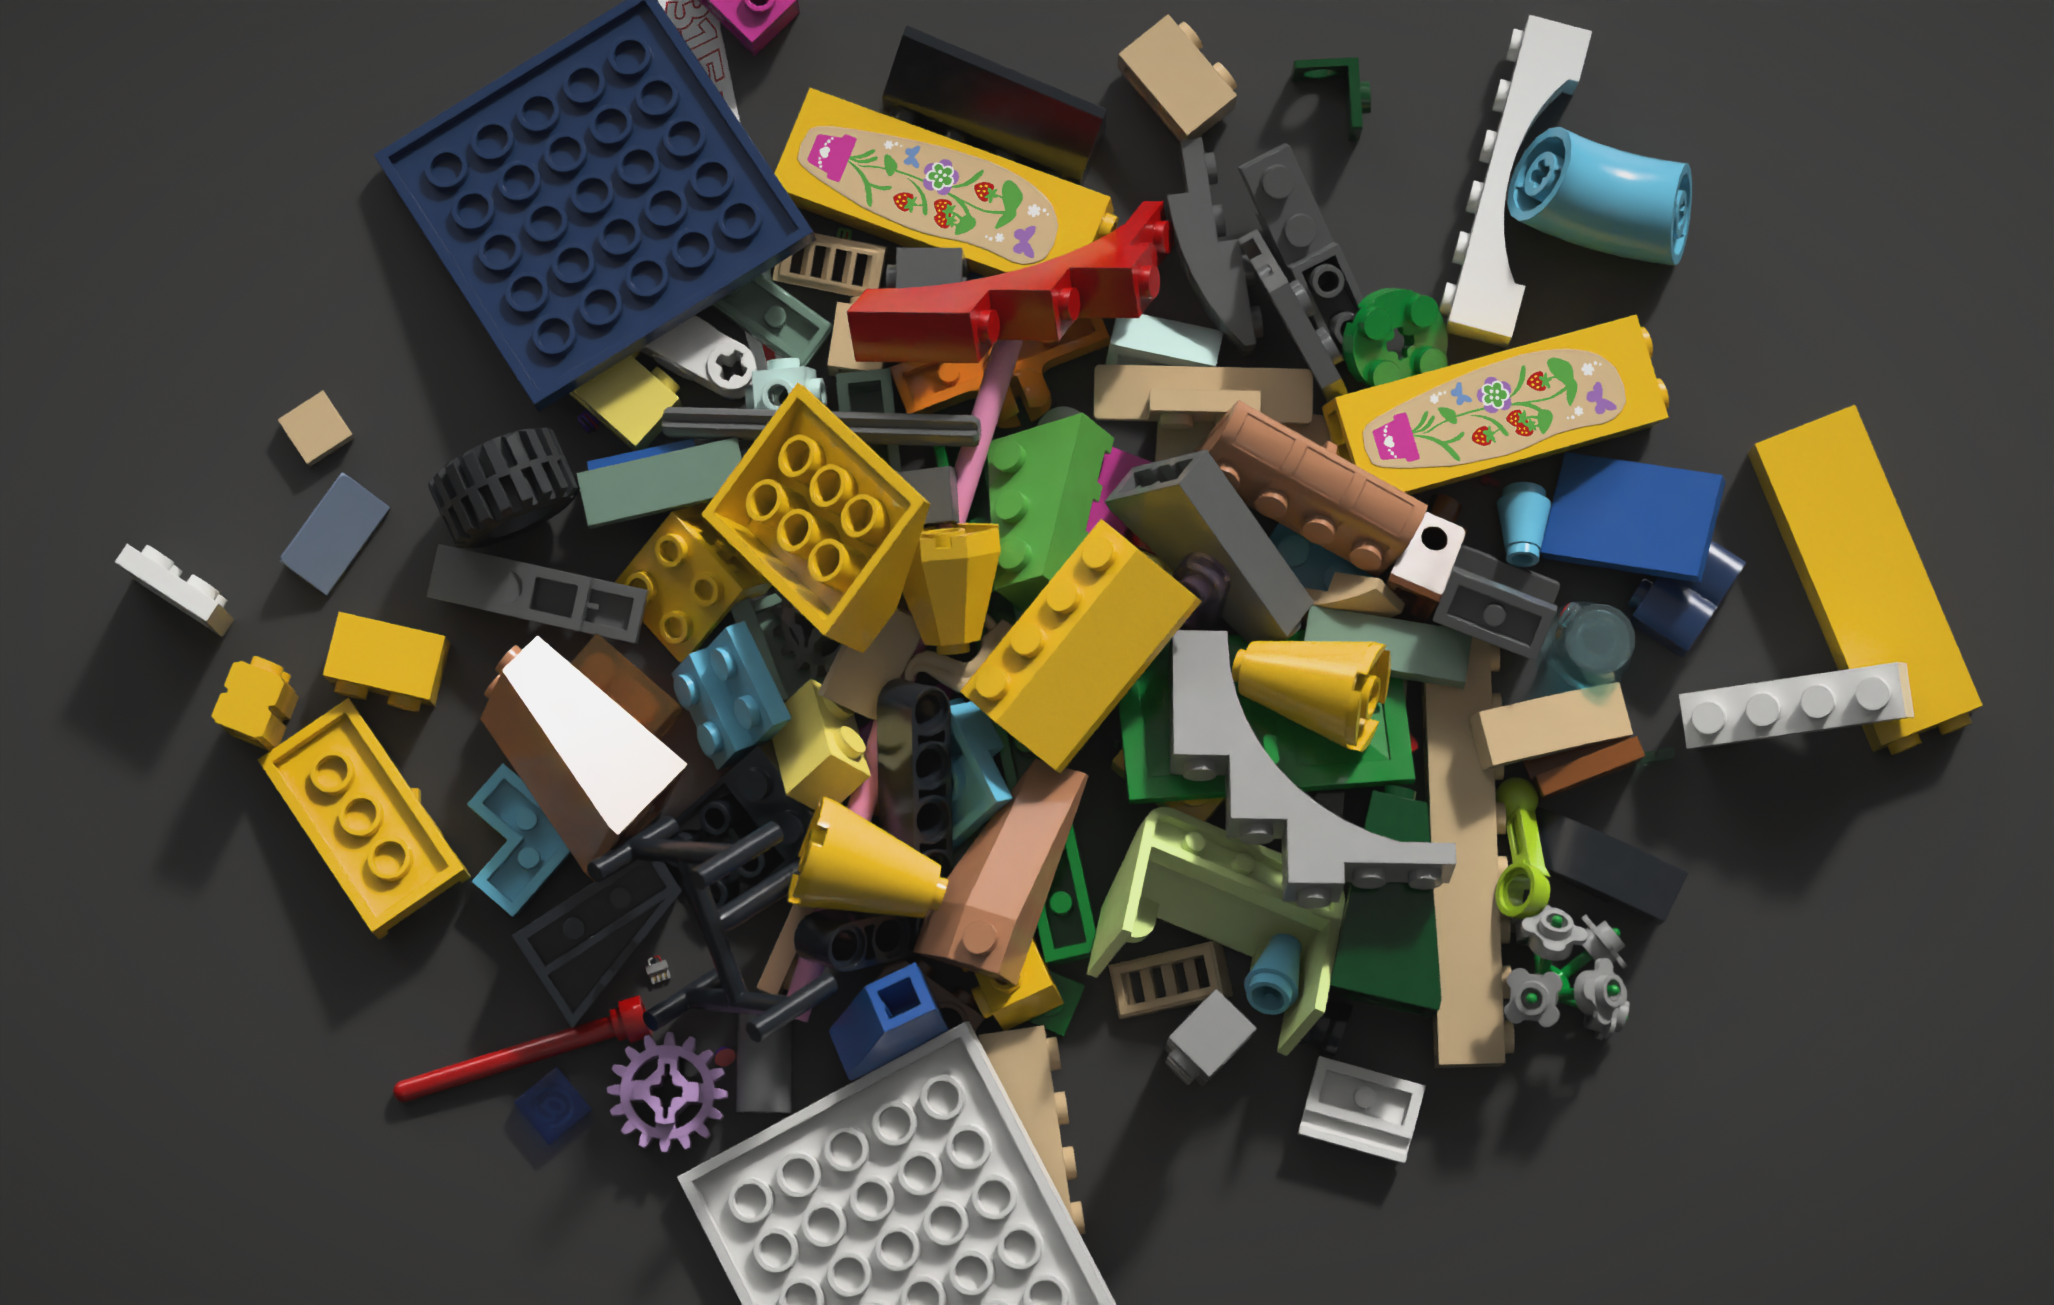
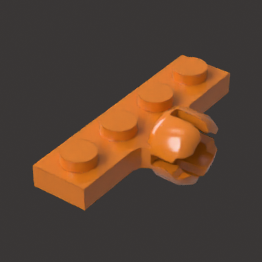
[889,318,1110,429]

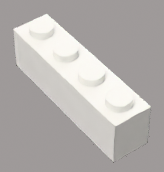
[1679,662,1914,749]

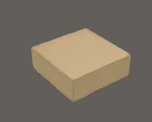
[278,390,355,467]

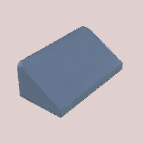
[279,472,391,596]

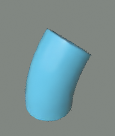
[1507,127,1692,266]

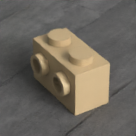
[1117,14,1238,141]

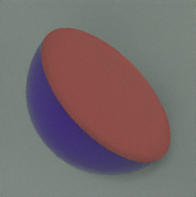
[714,1047,736,1067]

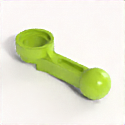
[1495,777,1550,920]

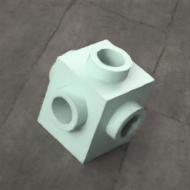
[745,358,827,410]

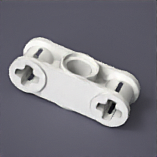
[639,316,757,400]

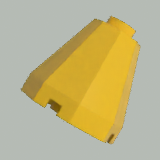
[902,523,1001,655]

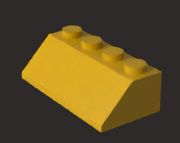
[960,519,1202,774]

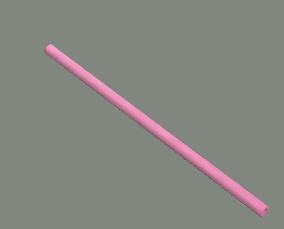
[787,340,1023,1022]

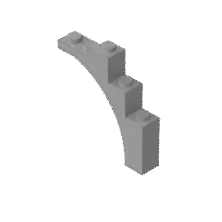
[1168,630,1456,909]

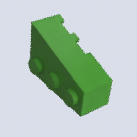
[987,412,1114,612]

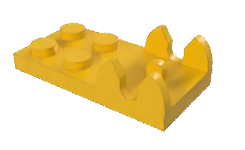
[258,698,471,940]

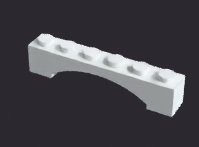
[1439,15,1592,348]

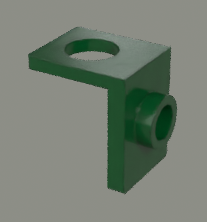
[1291,57,1371,141]

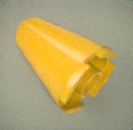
[1232,641,1391,752]
[787,796,948,918]

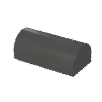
[736,1013,793,1114]

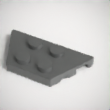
[1238,229,1349,403]

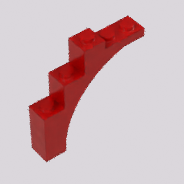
[847,201,1174,363]

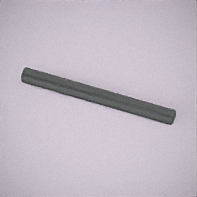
[662,407,982,447]

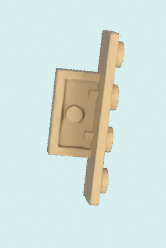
[1094,364,1313,429]

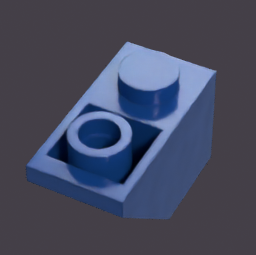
[829,963,949,1081]

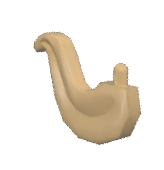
[903,614,1013,694]

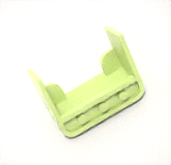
[1087,807,1345,1056]

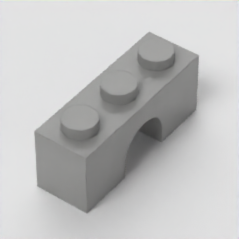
[1164,989,1257,1087]

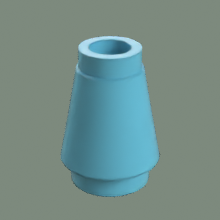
[1497,482,1551,567]
[1244,933,1302,1014]

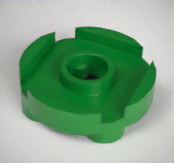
[1343,288,1448,388]

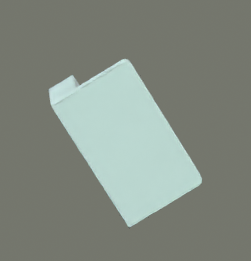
[1106,314,1223,367]

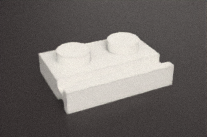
[1297,1056,1426,1164]

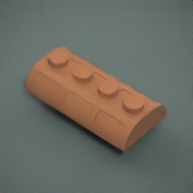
[1192,400,1428,577]

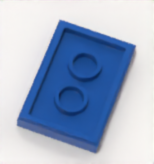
[1540,452,1726,583]

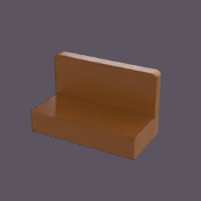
[1522,736,1645,802]

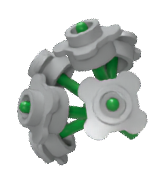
[1504,905,1629,1040]

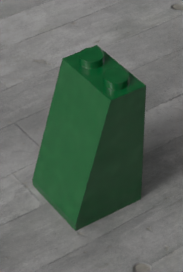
[1328,785,1442,1018]

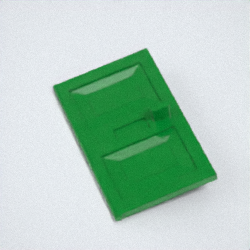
[1118,629,1415,805]

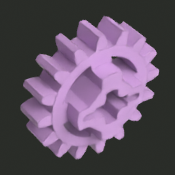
[607,1032,728,1153]

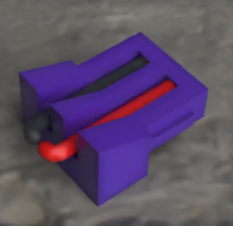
[576,410,600,434]

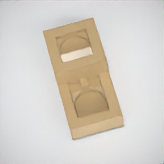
[1300,572,1405,629]

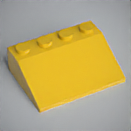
[701,383,931,653]

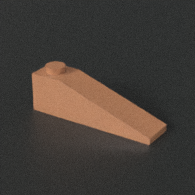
[913,759,1088,985]

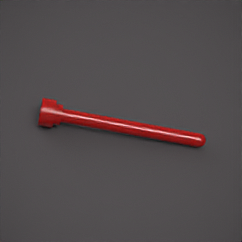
[393,995,653,1102]

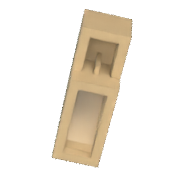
[1468,682,1633,771]

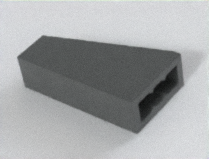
[1104,449,1314,644]

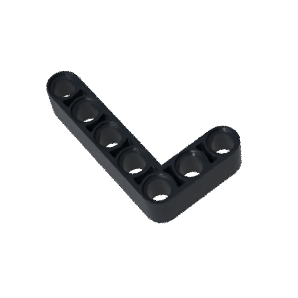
[794,678,953,972]

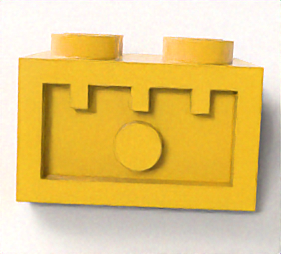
[614,503,772,662]

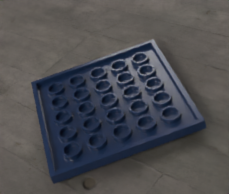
[374,0,816,412]

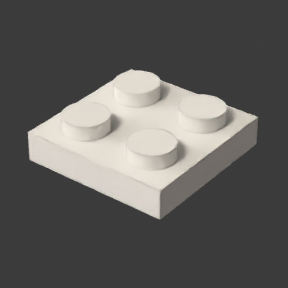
[115,544,235,637]

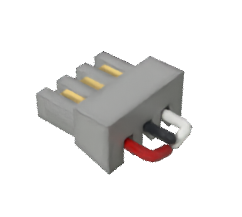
[645,955,671,984]

